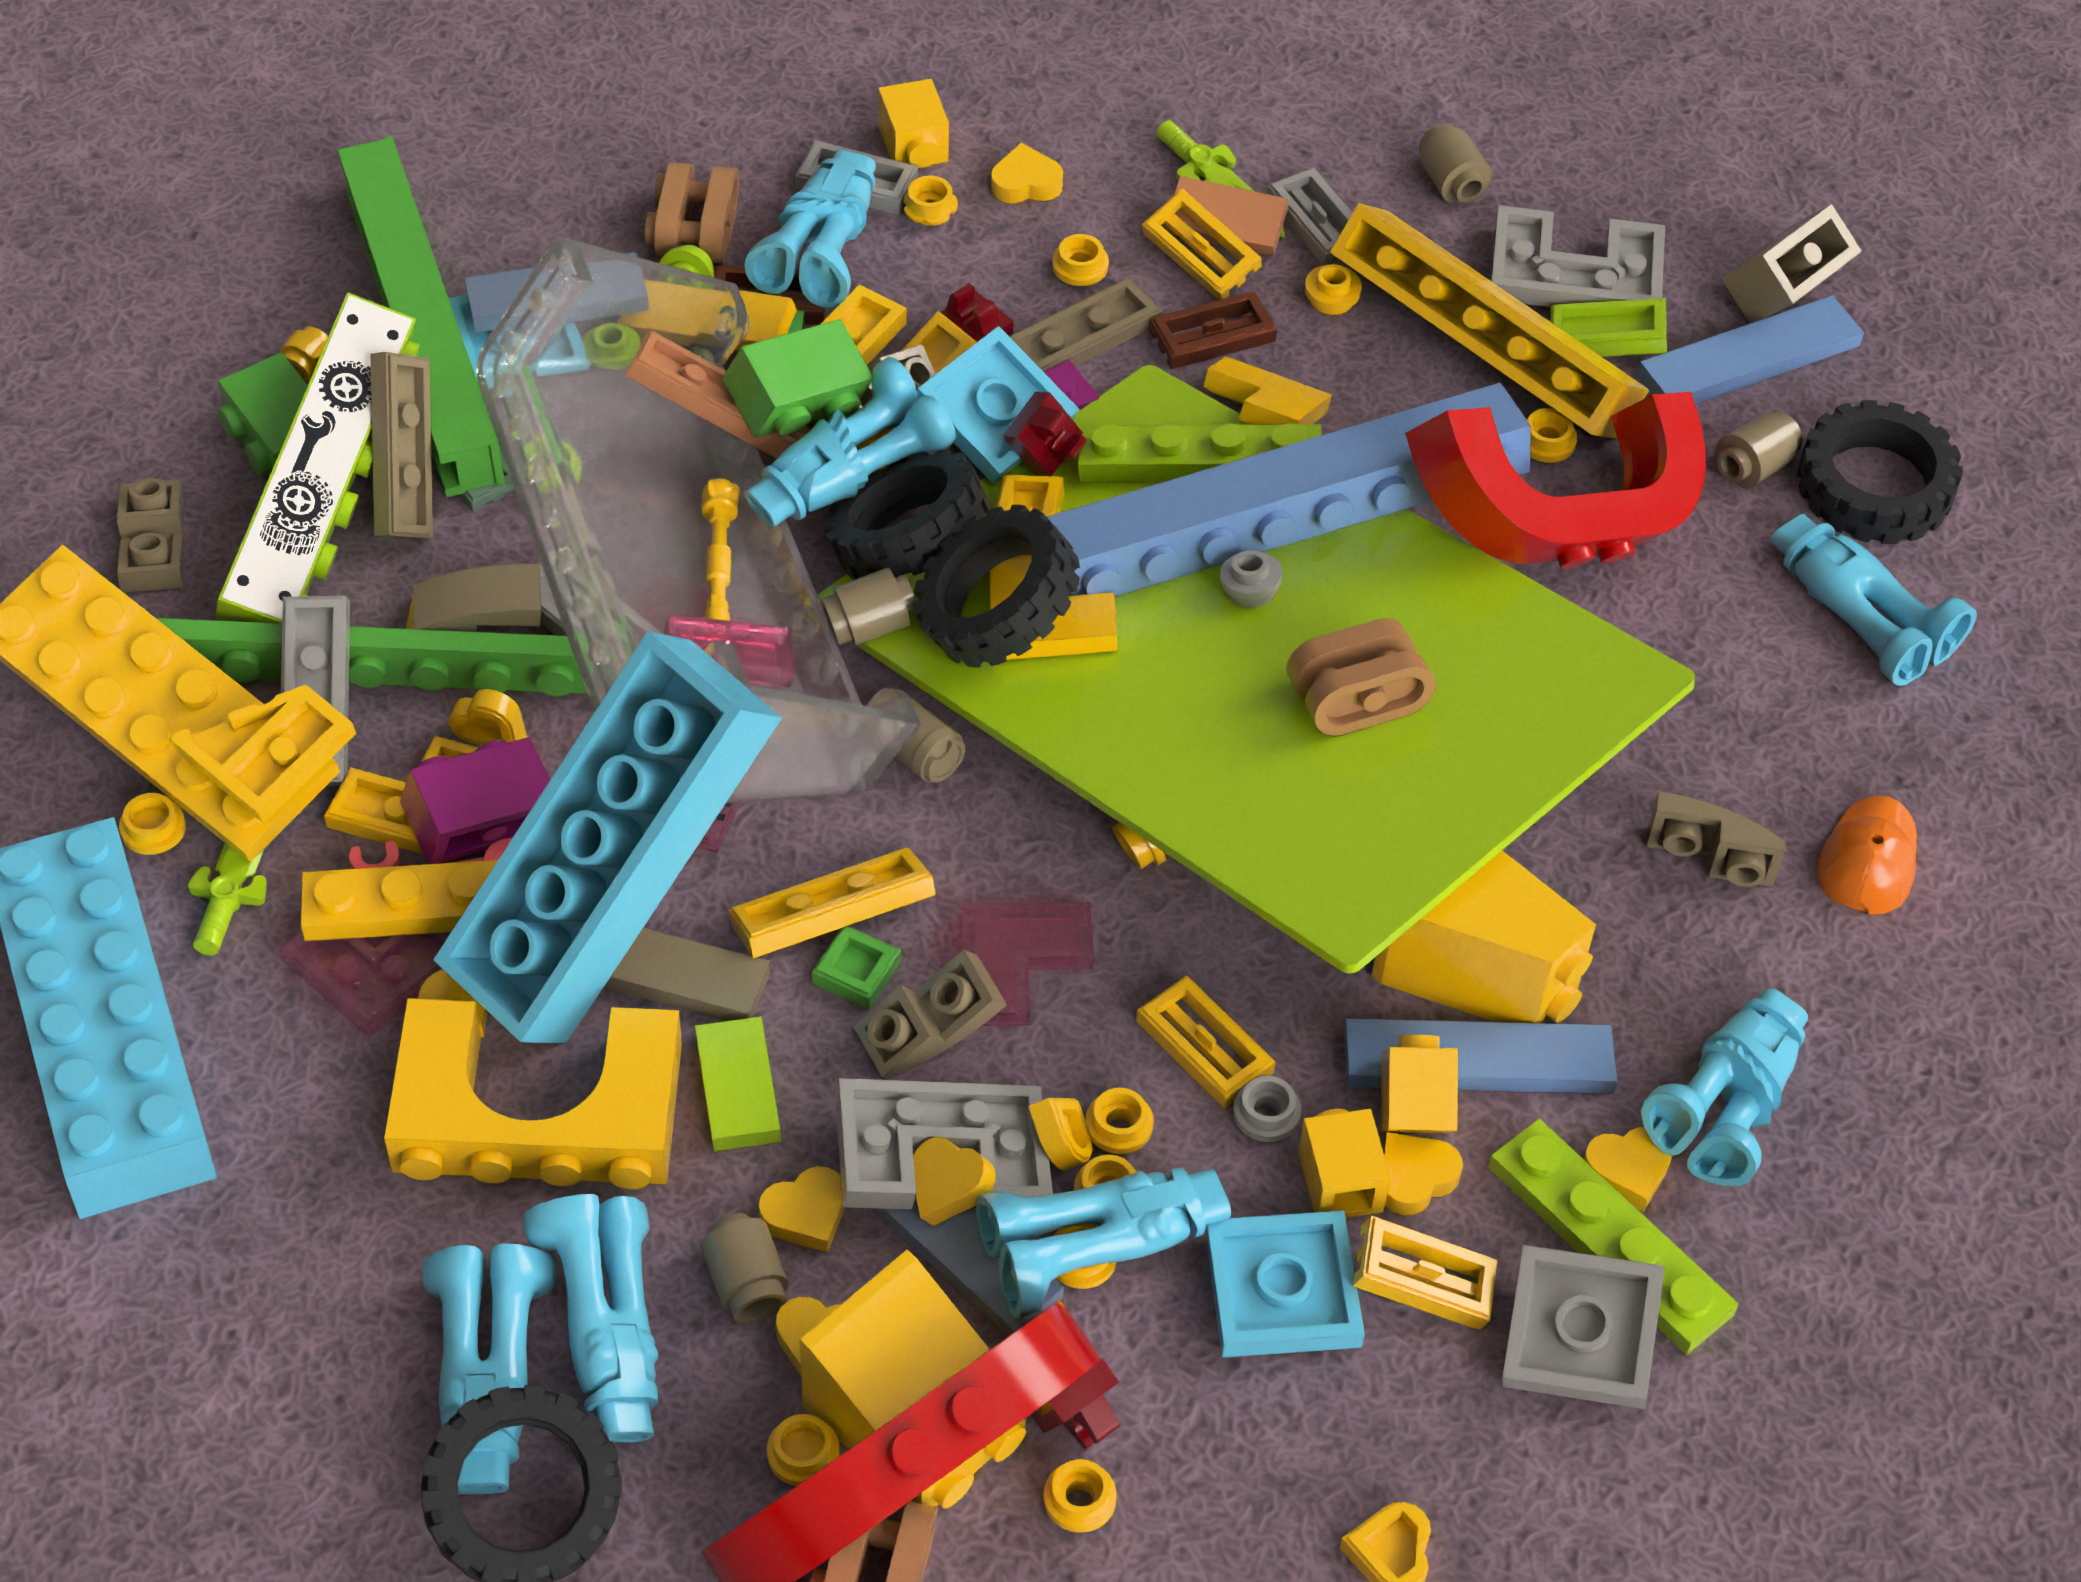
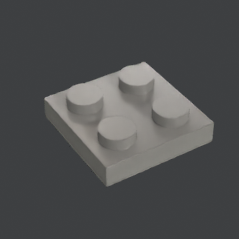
[1503,1245,1665,1409]

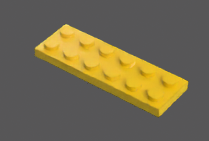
[0,544,340,863]

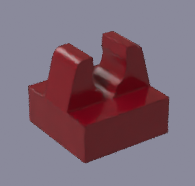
[941,283,1014,342]
[1003,392,1087,476]
[1031,1358,1120,1449]

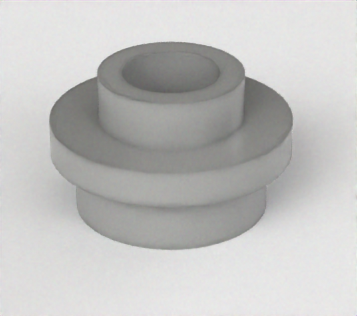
[1220,550,1282,607]
[1233,1076,1301,1142]

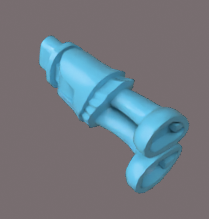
[744,150,876,308]
[744,357,956,527]
[1640,988,1808,1186]

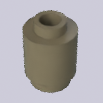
[1419,123,1492,204]
[1715,411,1803,489]
[821,567,916,646]
[700,1213,788,1324]

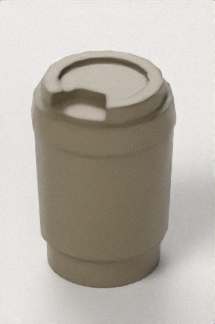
[868,692,965,783]

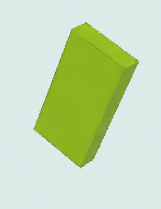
[1551,298,1667,357]
[695,1016,781,1152]

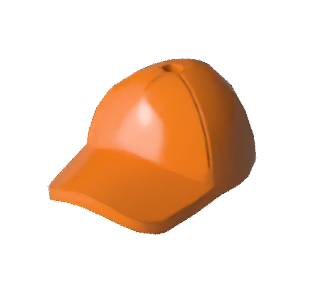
[1817,795,1917,915]

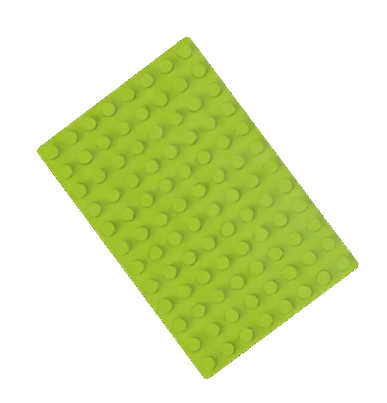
[810,365,1695,973]

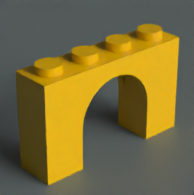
[384,998,682,1189]

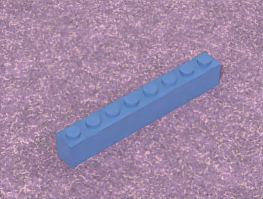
[1047,383,1531,596]

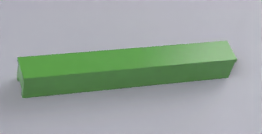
[337,136,506,498]

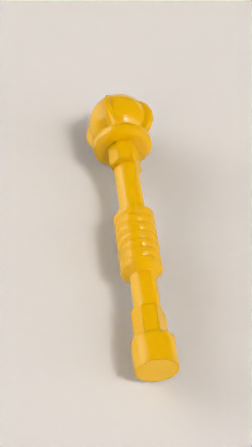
[701,478,740,637]

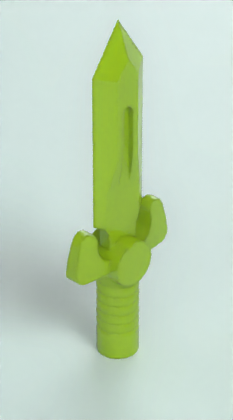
[1156,120,1286,238]
[188,843,267,956]

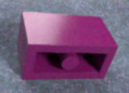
[400,737,550,864]

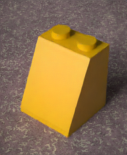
[1371,850,1596,1023]
[800,1250,1026,1509]

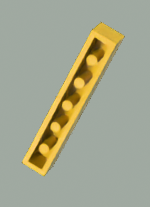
[1330,203,1649,439]

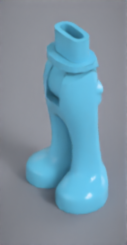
[1770,514,1977,686]
[976,1167,1231,1318]
[522,1194,659,1443]
[422,1243,557,1494]

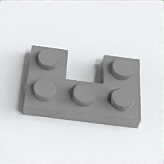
[1490,205,1665,307]
[835,1078,1053,1210]

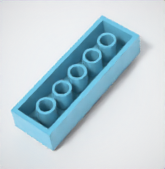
[434,631,782,1043]
[0,817,217,1219]

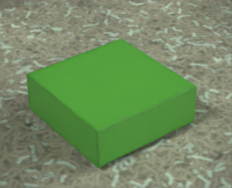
[812,926,901,1010]

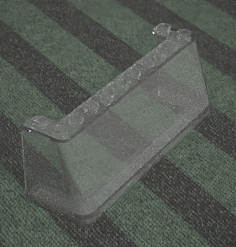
[476,236,921,803]

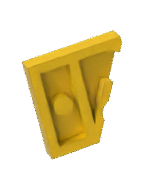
[169,684,357,824]

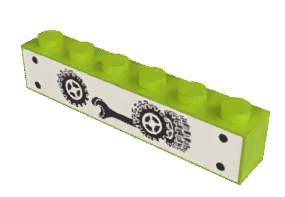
[214,292,420,623]

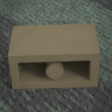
[1721,204,1862,323]

